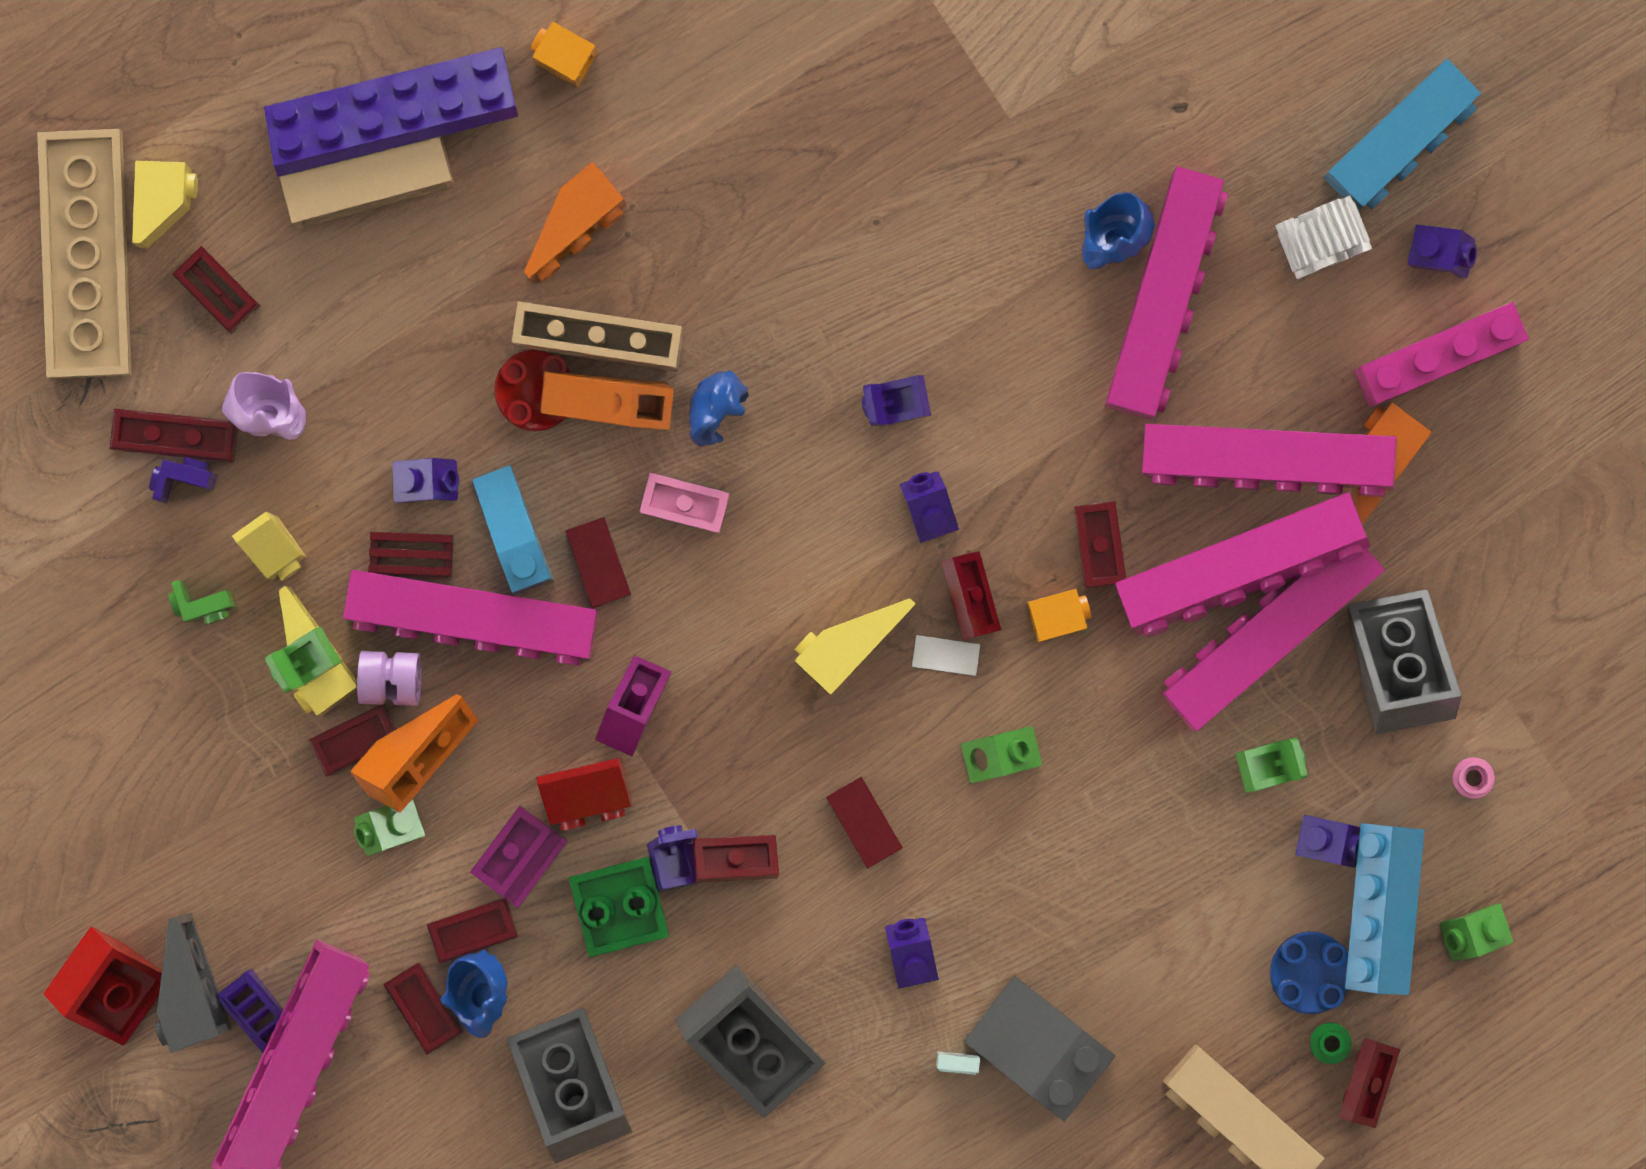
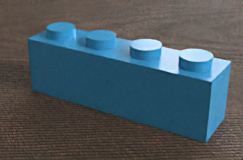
[1323,59,1481,211]
[1345,823,1425,995]

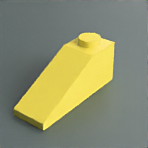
[279,586,357,716]
[794,598,915,695]

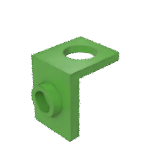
[961,726,1042,783]

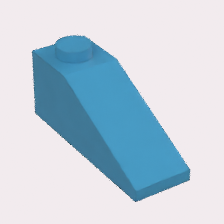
[472,465,554,595]

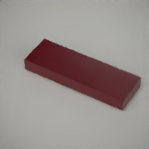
[109,408,238,463]

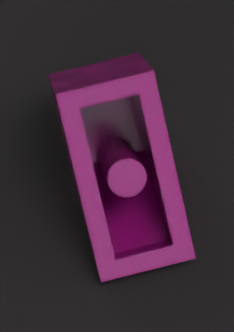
[595,655,671,757]

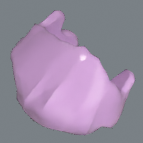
[222,372,306,440]

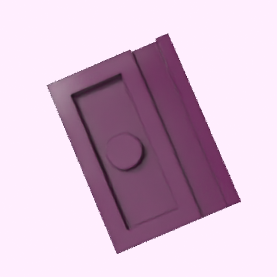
[470,805,568,908]

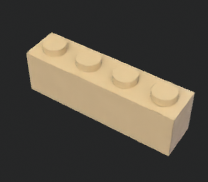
[279,136,455,229]
[512,301,684,372]
[1163,1044,1325,1169]

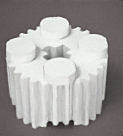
[1275,195,1372,279]

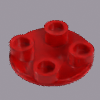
[494,349,571,432]

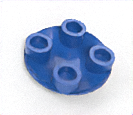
[1270,931,1348,1014]

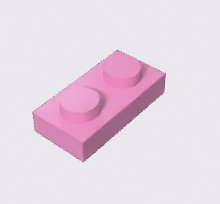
[639,473,730,534]

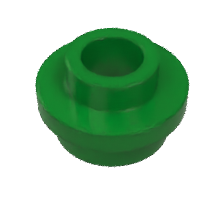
[1309,1022,1352,1064]

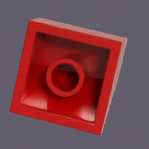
[536,758,633,831]
[43,926,162,1046]

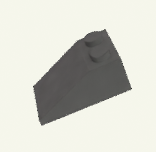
[1347,589,1462,734]
[155,913,232,1053]
[675,965,826,1118]
[964,976,1115,1122]
[506,1007,632,1164]

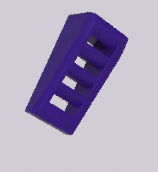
[216,969,283,1053]

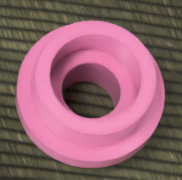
[1452,757,1495,799]

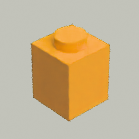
[531,21,598,88]
[1026,589,1092,643]

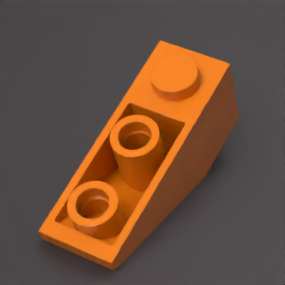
[524,161,626,283]
[540,371,674,430]

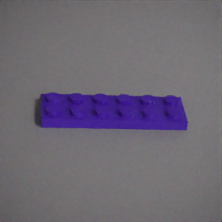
[264,47,518,177]

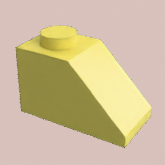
[132,161,198,249]
[232,512,307,581]

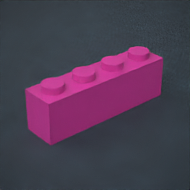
[1354,302,1529,408]

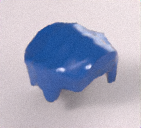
[1082,192,1155,269]
[689,370,749,447]
[440,950,508,1038]

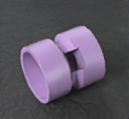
[357,651,422,706]

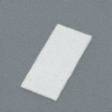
[912,635,980,676]

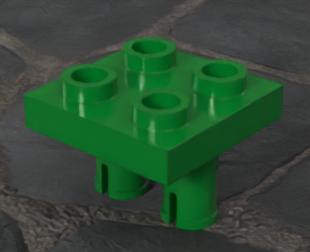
[568,856,670,958]

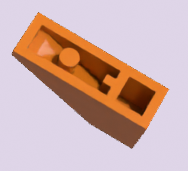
[1351,402,1432,525]
[350,694,479,813]

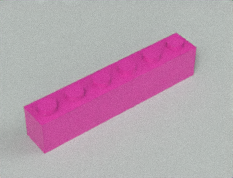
[1104,166,1228,420]
[1142,424,1398,497]
[1115,492,1371,637]
[1161,548,1385,731]
[343,570,599,666]
[211,939,369,1169]

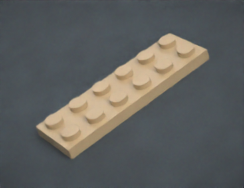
[37,129,132,379]

